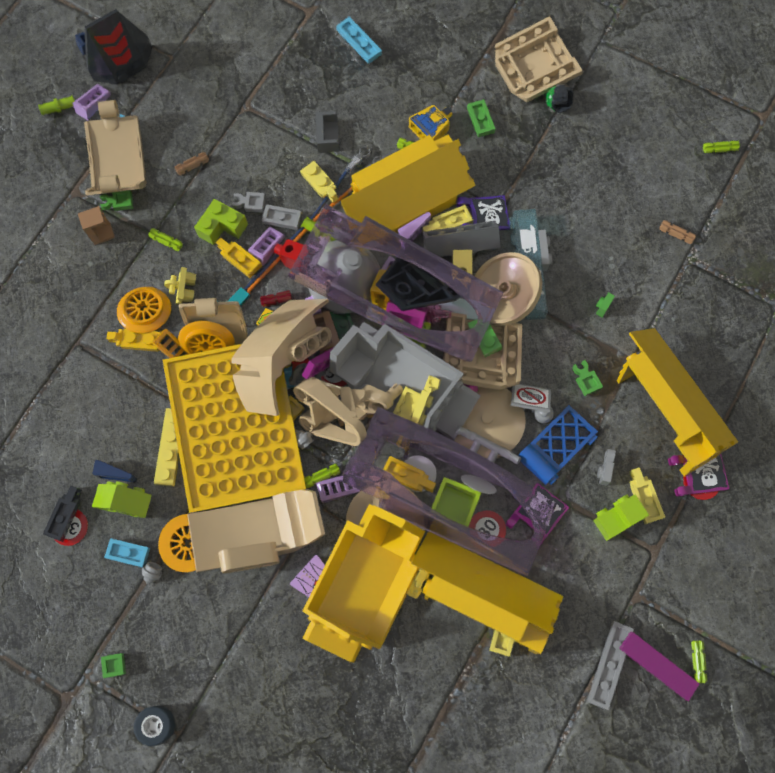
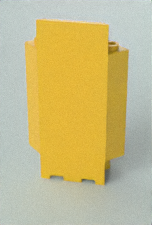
[341,134,475,245]
[617,328,738,477]
[303,504,425,663]
[411,531,563,654]

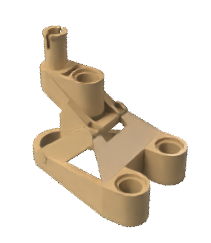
[293,377,403,446]

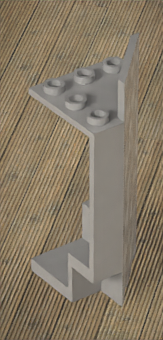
[329,322,481,442]

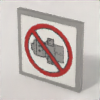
[511,384,551,413]

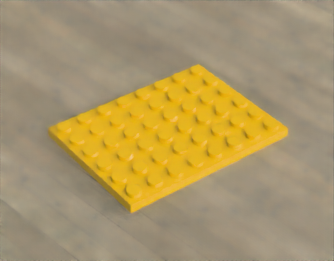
[163,344,307,513]

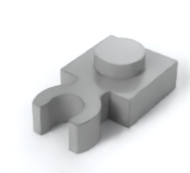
[232,192,266,213]
[597,449,616,486]

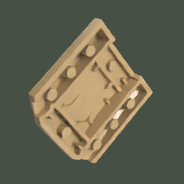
[495,16,582,102]
[443,312,522,390]

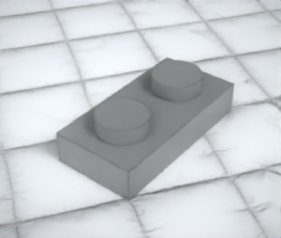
[262,204,302,230]
[536,230,552,272]

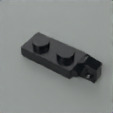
[43,486,82,542]

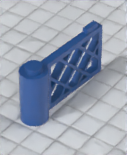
[518,405,598,485]

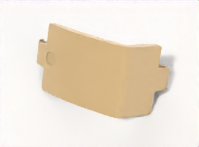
[84,100,146,195]
[179,298,248,345]

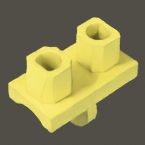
[164,267,196,305]

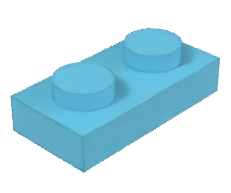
[104,538,150,568]

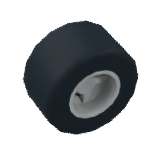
[134,705,175,746]

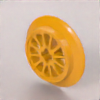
[117,287,171,333]
[178,321,235,354]
[158,514,196,572]

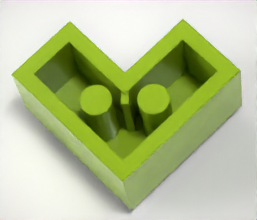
[194,199,248,245]
[92,481,152,518]
[593,494,649,541]

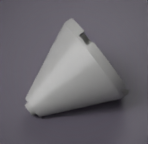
[306,240,380,314]

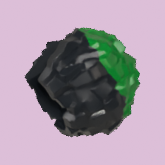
[546,83,574,113]

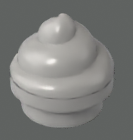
[534,406,554,423]
[295,430,314,450]
[142,562,162,584]

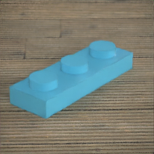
[336,17,382,64]

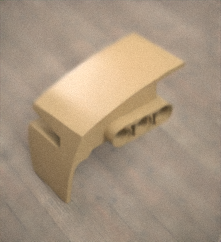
[232,299,332,416]
[187,490,325,573]

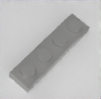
[587,621,634,710]

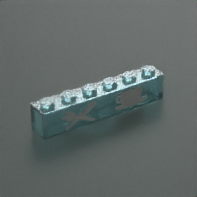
[509,209,548,320]

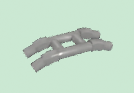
[446,426,521,481]

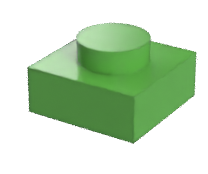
[596,292,615,318]
[101,653,126,678]

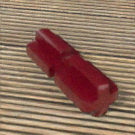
[260,290,292,307]

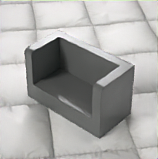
[316,111,339,153]

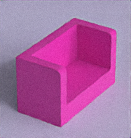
[383,300,428,334]

